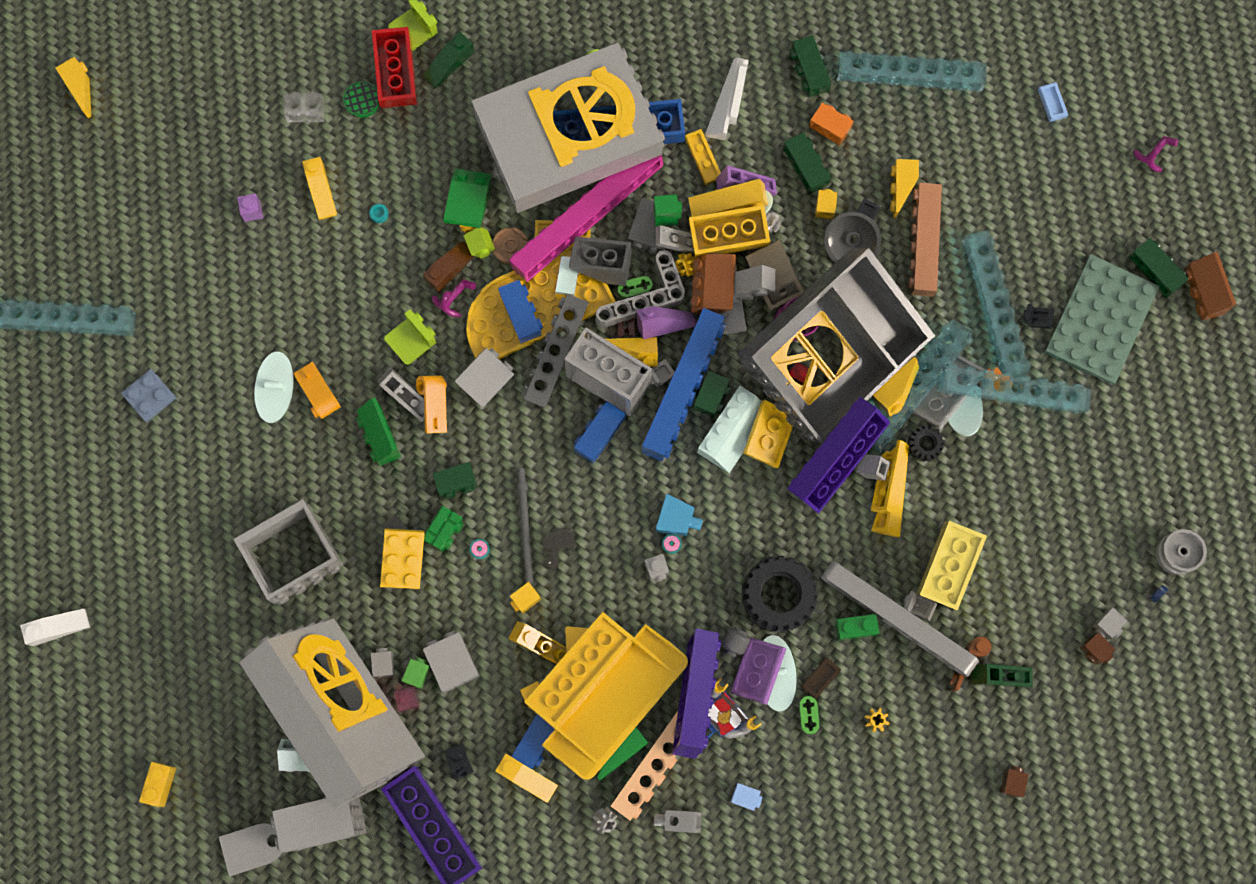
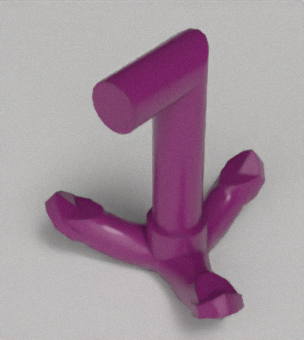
[1133,136,1178,172]
[432,279,476,317]

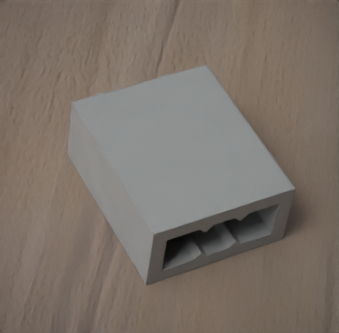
[454,348,514,408]
[423,631,480,693]

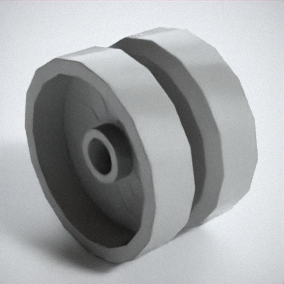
[1155,529,1207,575]

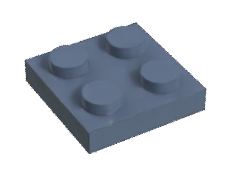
[121,369,176,422]

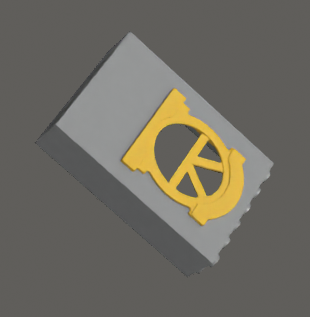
[472,43,665,213]
[239,618,425,810]

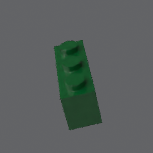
[789,35,831,97]
[783,132,831,195]
[1128,238,1189,298]

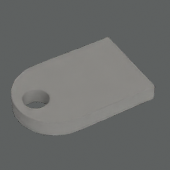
[219,823,282,877]

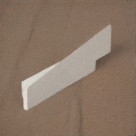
[705,58,749,140]

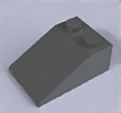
[569,237,632,286]

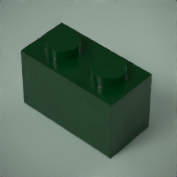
[693,371,731,418]
[432,462,478,500]

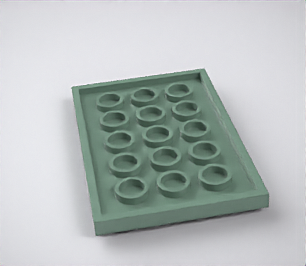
[1044,254,1160,385]

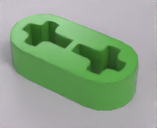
[618,276,653,299]
[799,696,819,734]

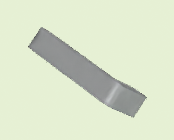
[595,250,685,328]

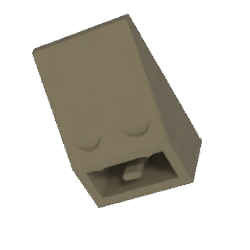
[745,240,804,310]

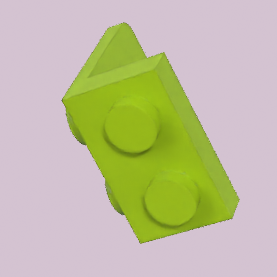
[389,0,438,51]
[384,309,436,365]

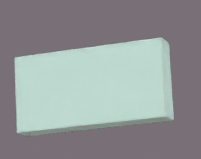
[555,256,578,296]

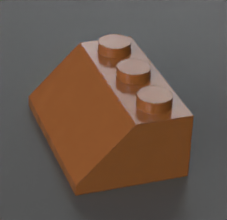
[1184,252,1236,321]
[691,254,736,315]

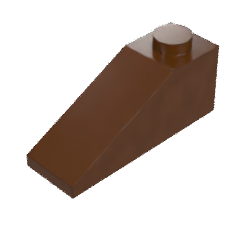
[423,241,475,293]

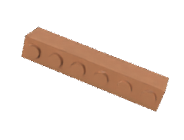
[908,183,942,297]

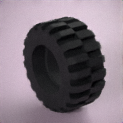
[742,555,818,633]

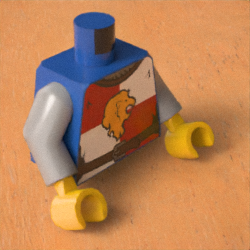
[705,678,761,739]

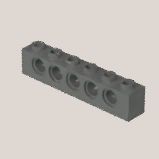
[522,294,589,409]

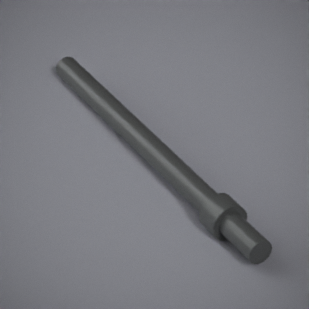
[516,468,533,584]

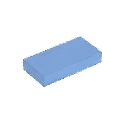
[1038,82,1068,122]

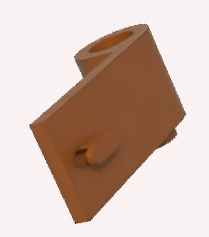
[950,637,991,692]

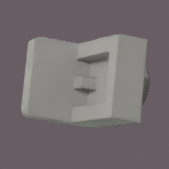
[651,359,675,389]
[904,591,937,621]

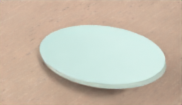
[254,352,294,423]
[948,387,983,436]
[764,635,796,711]

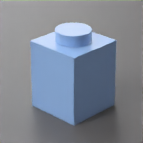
[730,783,762,811]

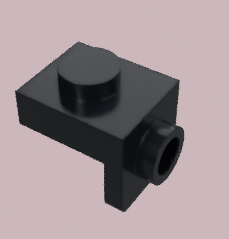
[857,198,880,221]
[1023,304,1054,329]
[444,743,474,779]

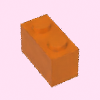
[809,103,854,146]

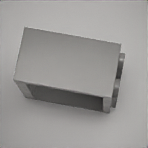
[564,328,652,416]
[234,499,343,605]
[270,797,367,853]

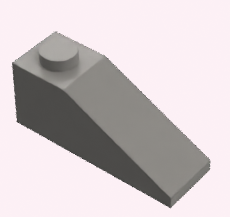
[378,367,425,422]

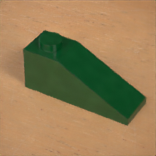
[422,31,474,89]
[971,664,1033,687]

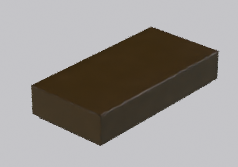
[800,657,841,700]

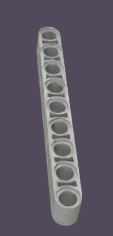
[821,561,979,677]

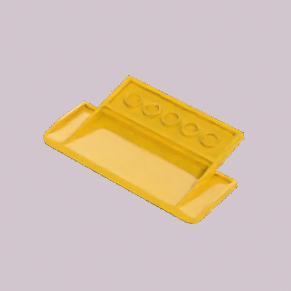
[524,612,688,780]

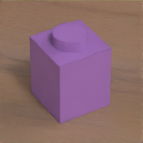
[237,193,263,222]

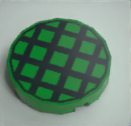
[343,81,380,118]

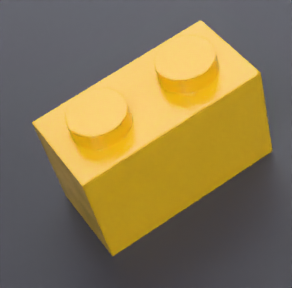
[139,762,177,807]

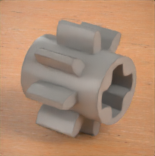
[766,211,781,234]
[592,807,617,834]

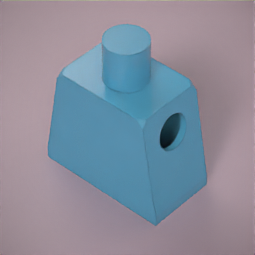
[655,494,703,536]

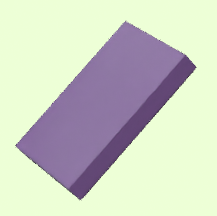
[730,637,786,705]

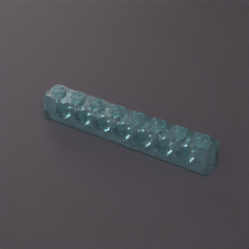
[837,51,987,91]
[963,230,1030,380]
[0,300,136,336]
[872,319,972,453]
[937,364,1091,414]

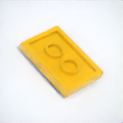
[743,400,793,468]
[380,528,424,589]

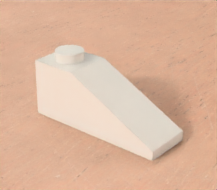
[20,609,90,646]

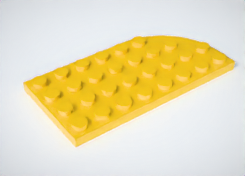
[466,243,616,359]

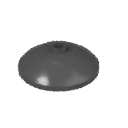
[824,212,881,263]

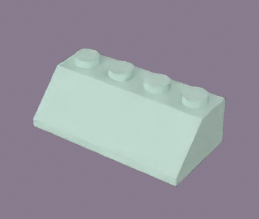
[697,386,761,473]

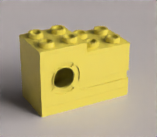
[917,521,987,610]

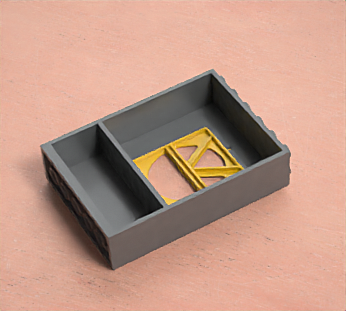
[737,247,935,444]

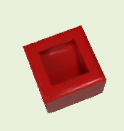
[789,362,809,385]

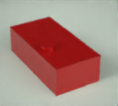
[372,27,418,108]

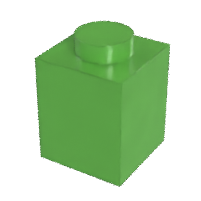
[402,657,431,689]

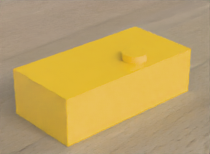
[689,205,770,258]

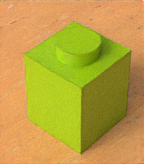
[463,228,495,258]

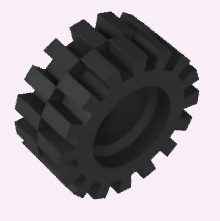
[908,425,945,462]

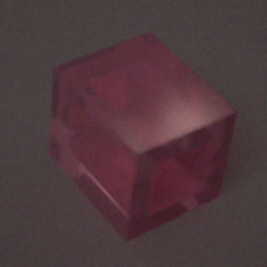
[394,687,421,713]

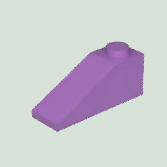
[716,165,777,196]
[636,306,697,339]

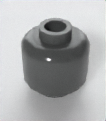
[721,626,750,657]

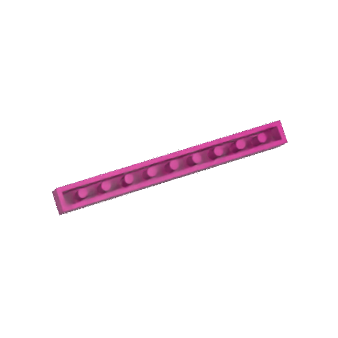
[509,155,663,282]

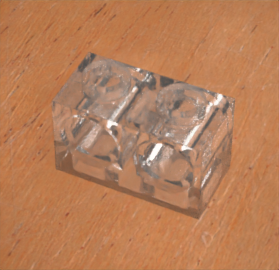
[284,92,325,122]

